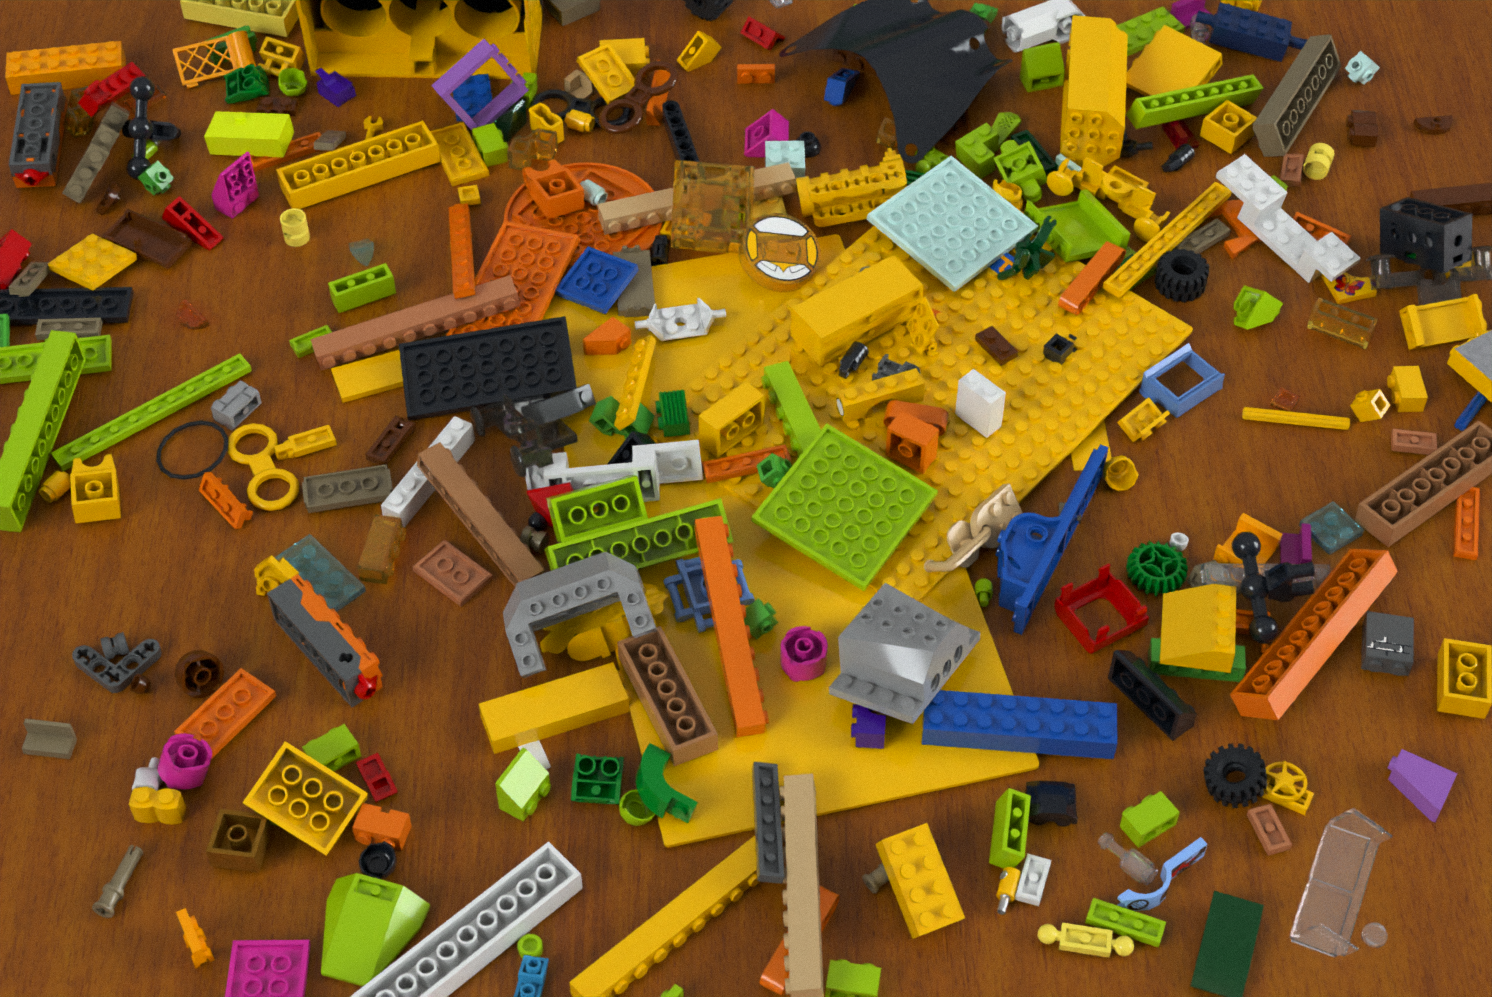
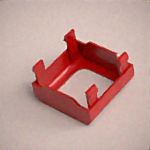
[1054,563,1149,654]

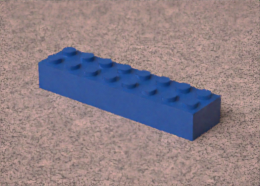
[922,690,1117,759]

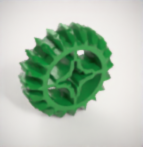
[1126,540,1188,597]

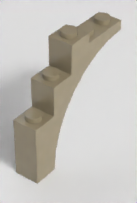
[62,102,129,203]

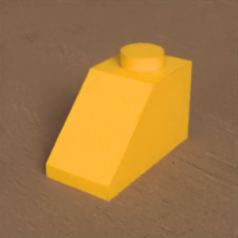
[676,30,722,72]

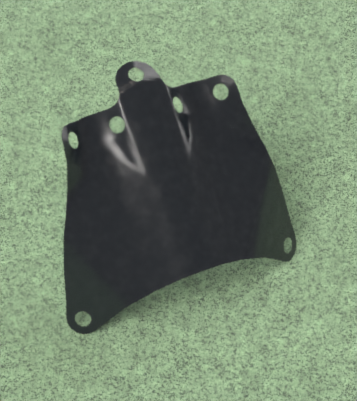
[779,0,1013,164]

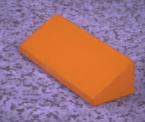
[1293,212,1352,246]

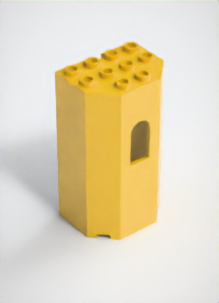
[1060,15,1128,168]

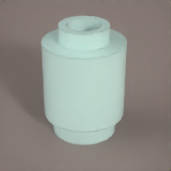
[580,179,608,206]

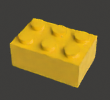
[698,381,765,458]
[1437,638,1492,719]

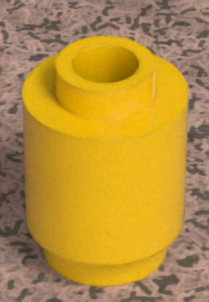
[565,109,595,133]
[39,471,71,503]

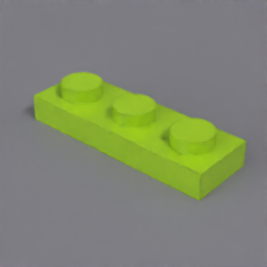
[1085,898,1166,948]

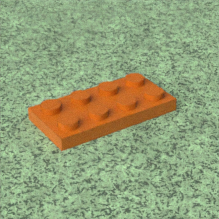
[174,668,276,759]

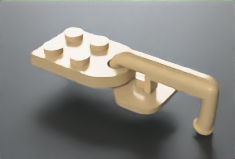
[924,483,1023,573]

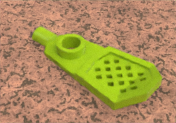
[992,112,1021,147]

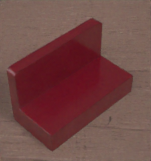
[1162,120,1199,149]

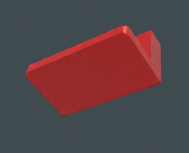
[740,16,786,51]

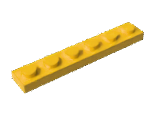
[614,335,656,430]

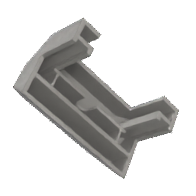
[503,552,657,678]

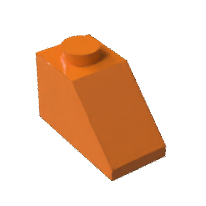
[583,317,631,355]

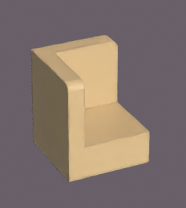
[564,69,595,99]

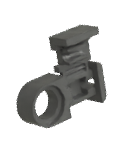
[872,354,920,381]

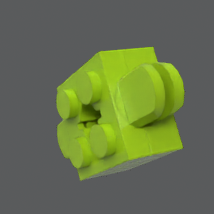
[993,140,1047,203]

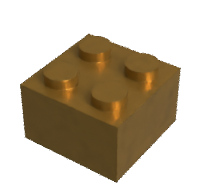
[206,809,273,873]

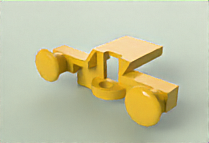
[1047,157,1170,242]

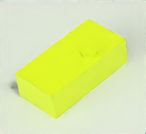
[204,111,294,157]

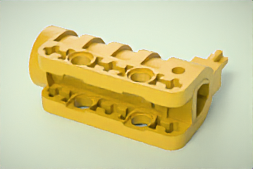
[796,148,907,227]

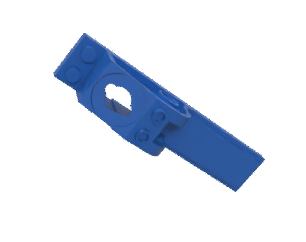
[995,444,1109,635]

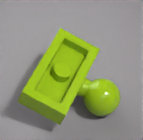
[914,147,949,173]

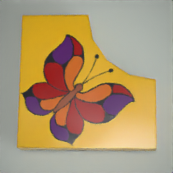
[1321,272,1377,304]

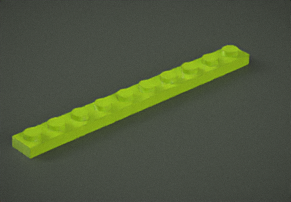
[51,353,252,471]

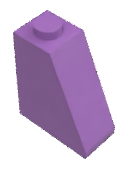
[1387,749,1457,822]

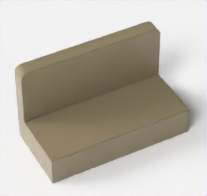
[22,719,77,759]

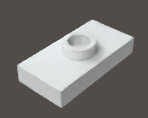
[1015,853,1051,906]

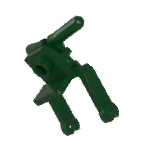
[997,216,1057,280]

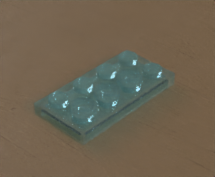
[275,534,366,612]

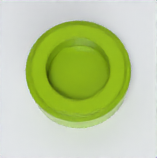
[517,934,543,958]

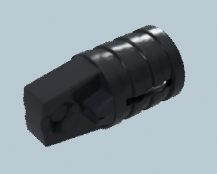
[1161,143,1195,172]
[650,235,669,266]
[839,341,869,379]

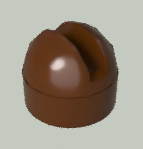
[130,674,151,694]

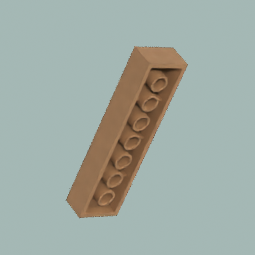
[1355,421,1492,547]

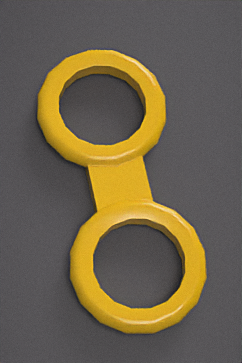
[227,423,300,511]

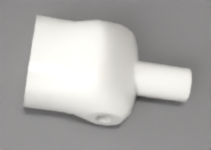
[132,757,163,791]

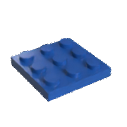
[555,246,639,314]

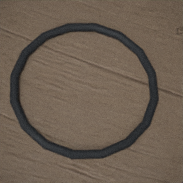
[156,420,229,480]

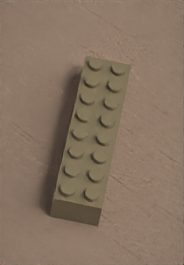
[1253,34,1341,157]

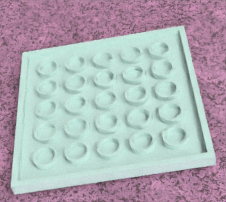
[867,156,1038,292]

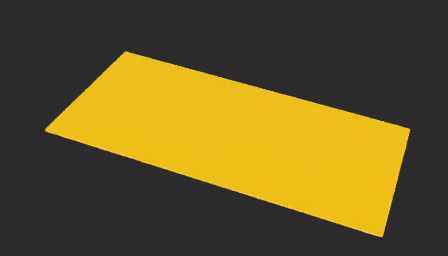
[542,234,1039,848]

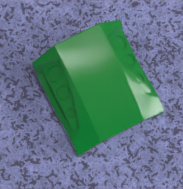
[224,64,270,104]
[571,754,625,805]

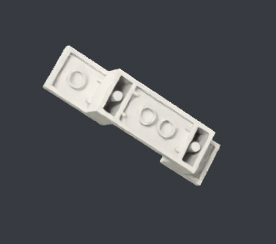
[1216,154,1361,283]
[522,440,703,506]

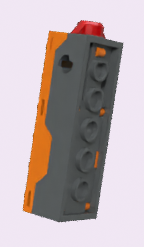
[8,82,67,188]
[267,574,383,707]

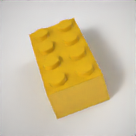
[875,823,965,939]

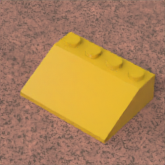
[1159,584,1236,673]
[243,741,368,856]

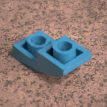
[514,955,549,997]

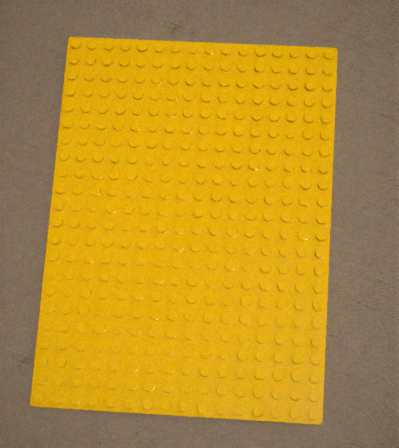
[647,226,1193,602]

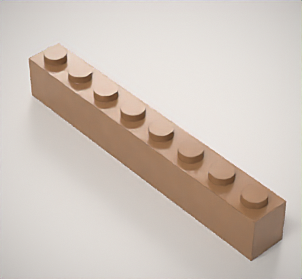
[417,442,544,587]

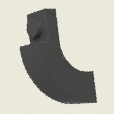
[520,384,596,428]

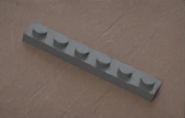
[752,761,784,884]

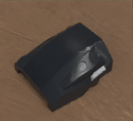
[1026,781,1078,827]

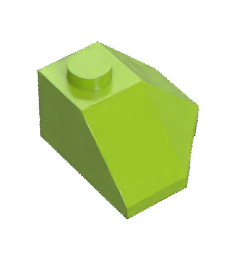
[1234,286,1283,330]

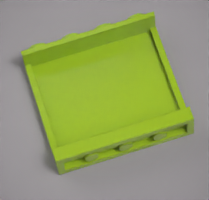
[1024,189,1131,262]

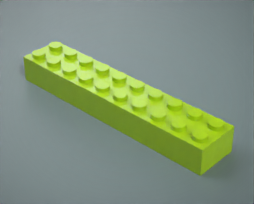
[0,330,86,533]

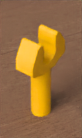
[363,116,384,140]

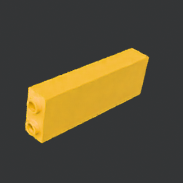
[478,662,632,754]

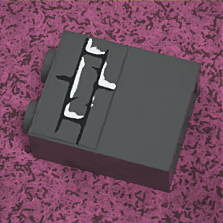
[1361,611,1414,676]

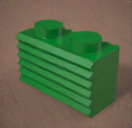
[655,389,690,437]

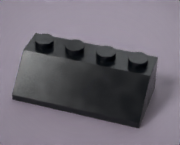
[1108,650,1197,741]

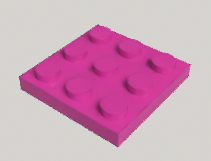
[225,940,311,997]

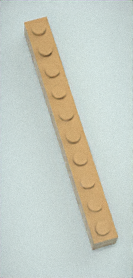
[598,162,796,235]
[780,773,824,997]

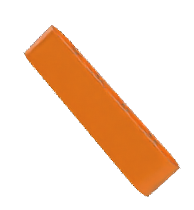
[1058,241,1126,315]
[759,885,840,996]

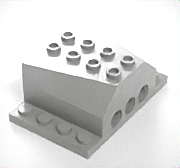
[829,583,980,724]

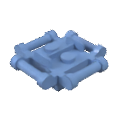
[663,557,755,633]

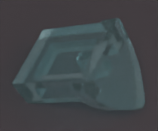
[349,239,374,266]

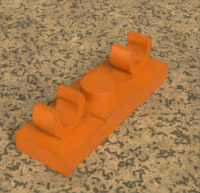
[199,472,253,529]

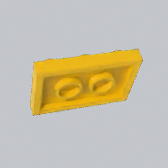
[577,43,635,104]

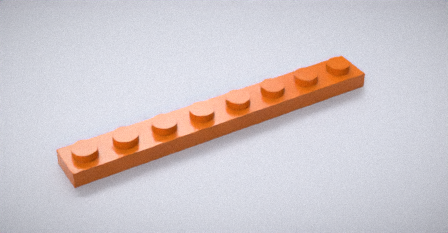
[449,203,476,299]

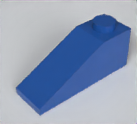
[824,68,860,106]

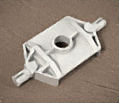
[634,298,726,341]

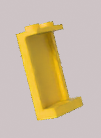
[1399,293,1487,351]

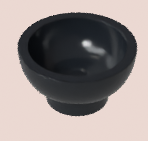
[795,131,821,158]

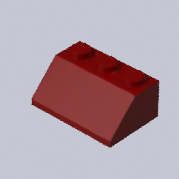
[0,229,32,289]

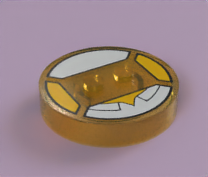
[738,213,821,292]

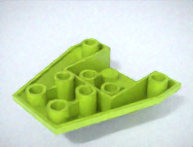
[321,873,430,986]

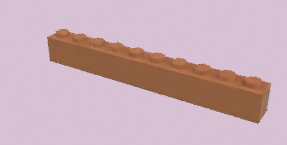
[310,275,521,370]

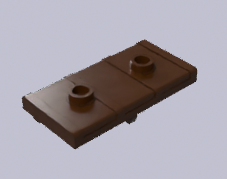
[102,209,192,269]

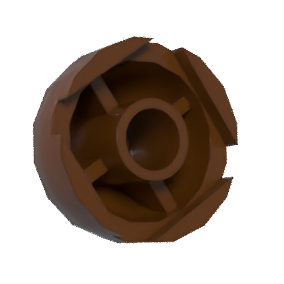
[175,650,224,698]

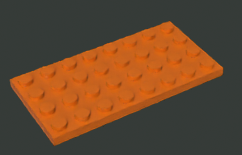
[446,221,580,336]

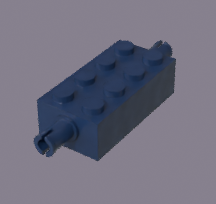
[1195,2,1307,62]

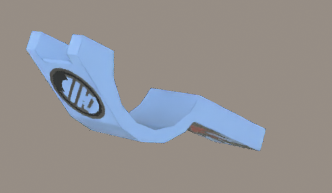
[1117,837,1207,911]

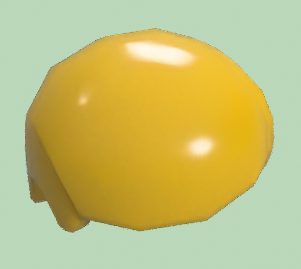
[992,179,1022,204]
[1103,455,1138,491]

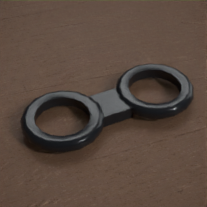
[531,89,631,128]

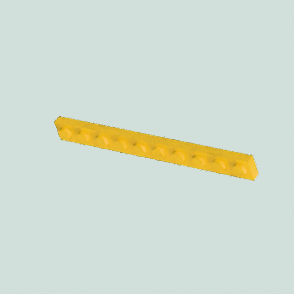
[1103,182,1232,298]

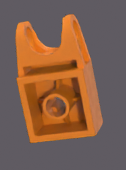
[522,159,584,219]

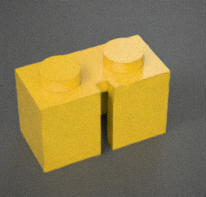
[1387,366,1428,412]

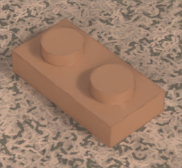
[1280,154,1304,187]
[1391,429,1437,455]
[1247,804,1292,856]

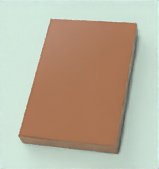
[412,540,493,607]

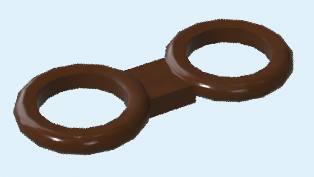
[599,61,679,135]

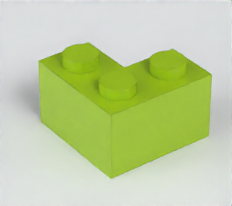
[955,123,999,179]

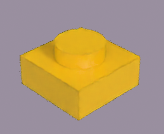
[458,185,481,206]

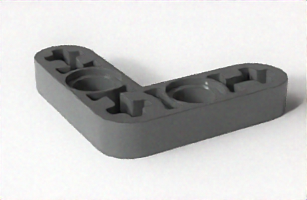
[72,639,162,693]

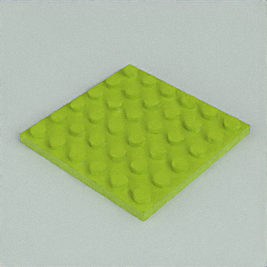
[751,423,938,591]

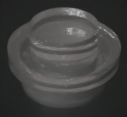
[1361,923,1388,948]

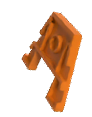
[1208,200,1262,259]

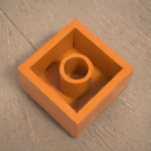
[885,411,939,474]

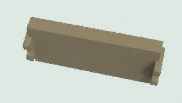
[613,245,655,317]
[302,464,393,513]

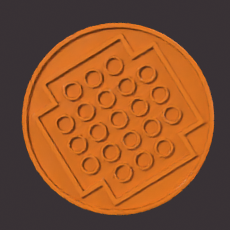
[504,162,663,279]

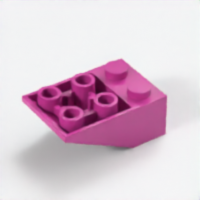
[211,151,259,219]

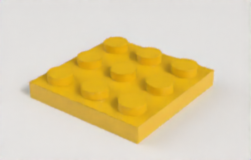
[48,233,137,290]

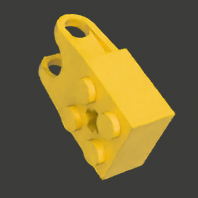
[70,454,121,524]

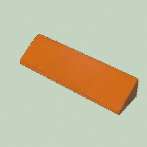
[646,60,670,126]

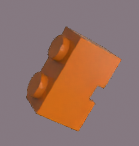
[352,803,412,851]

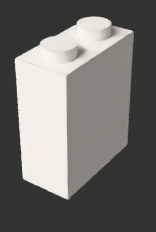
[955,369,1006,438]

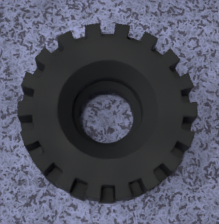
[1204,743,1267,808]

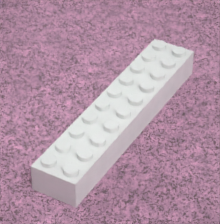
[350,841,583,997]

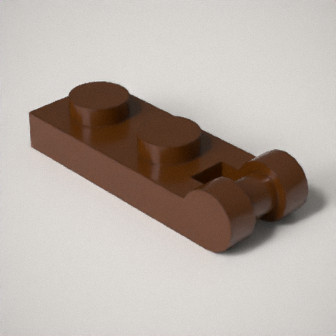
[365,415,416,465]

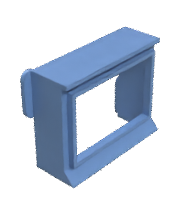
[1139,343,1225,418]

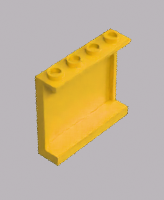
[1126,25,1222,96]

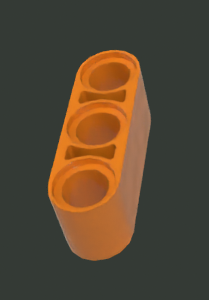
[883,400,949,436]

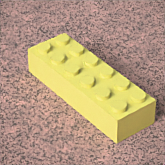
[180,0,299,37]

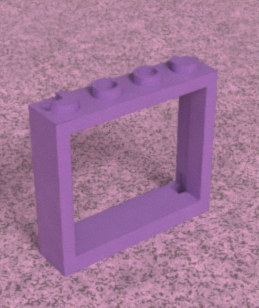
[431,39,529,130]

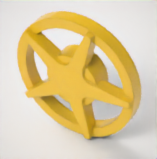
[1263,761,1307,802]

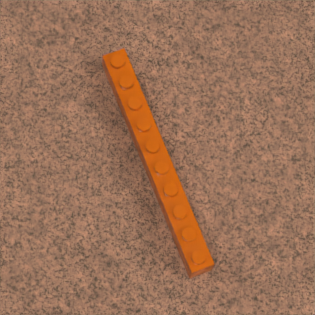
[694,516,769,738]

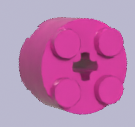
[780,626,828,682]
[158,733,212,790]

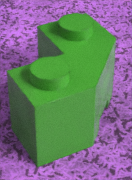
[589,396,655,439]

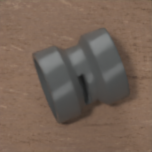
[100,632,130,660]

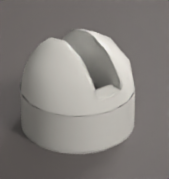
[1169,532,1189,552]

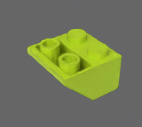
[1020,42,1065,93]

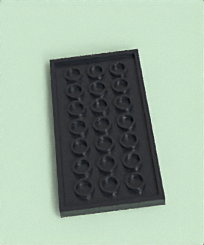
[399,316,577,421]

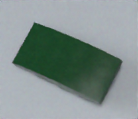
[1190,891,1264,997]

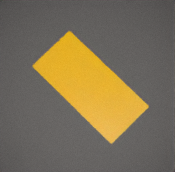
[1071,420,1112,471]

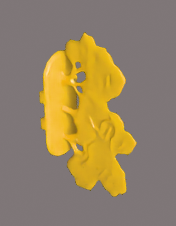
[540,582,669,661]

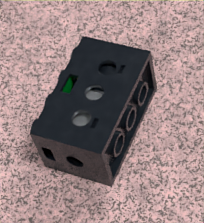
[1380,197,1472,273]

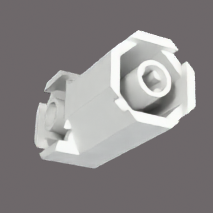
[1001,0,1085,53]

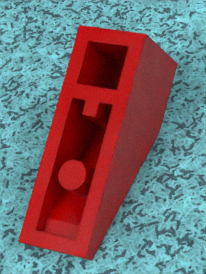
[162,196,224,251]

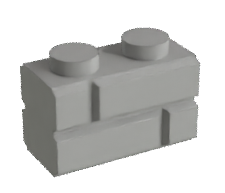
[211,380,262,430]

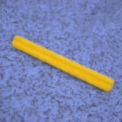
[1242,407,1350,430]

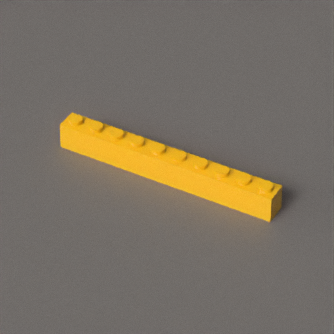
[569,836,760,997]

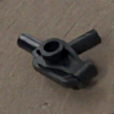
[1120,131,1153,158]

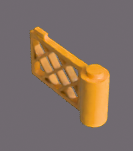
[172,31,256,89]

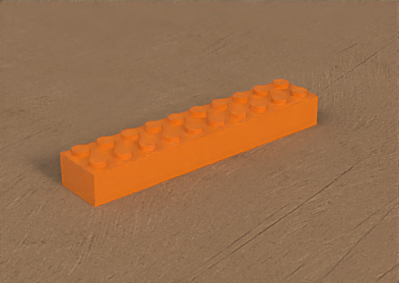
[1230,549,1398,720]

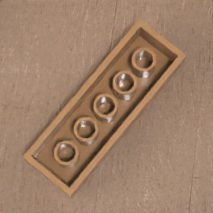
[617,626,718,766]

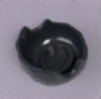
[358,841,397,880]

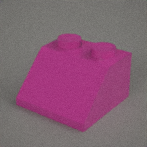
[744,109,789,157]

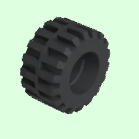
[1154,248,1209,302]

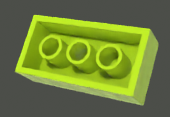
[546,475,648,543]

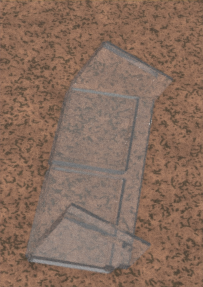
[1289,808,1392,957]

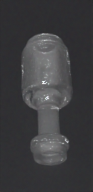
[1190,14,1210,46]
[1098,832,1158,885]

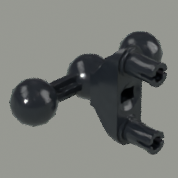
[122,76,181,181]
[1232,532,1315,644]

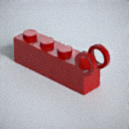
[78,62,146,117]

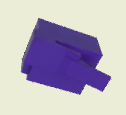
[315,68,356,107]

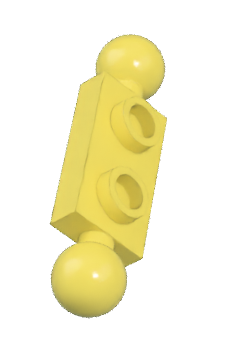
[1038,923,1134,958]

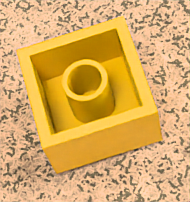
[1200,100,1257,154]

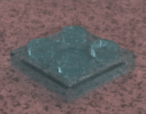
[1299,501,1364,555]

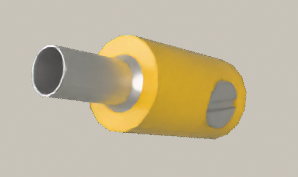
[996,867,1021,915]

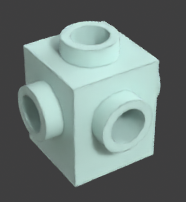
[1345,51,1380,85]

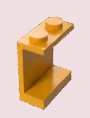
[1213,513,1282,578]

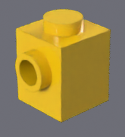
[1350,389,1390,422]

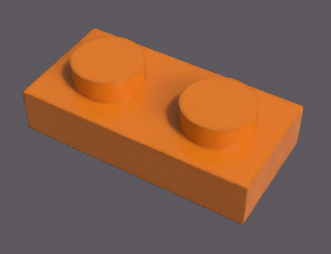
[737,64,775,84]

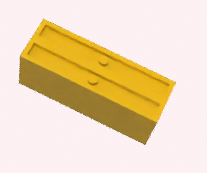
[791,255,923,367]

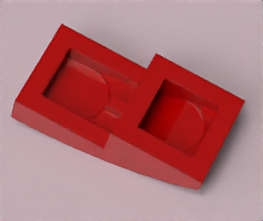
[356,753,398,803]

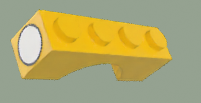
[836,368,925,423]

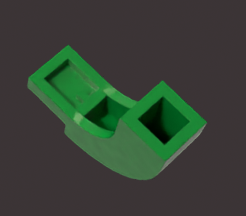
[636,743,698,823]

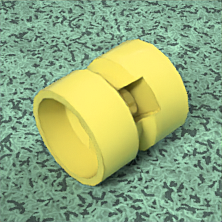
[1303,143,1335,180]
[280,208,310,247]

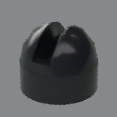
[528,512,548,531]

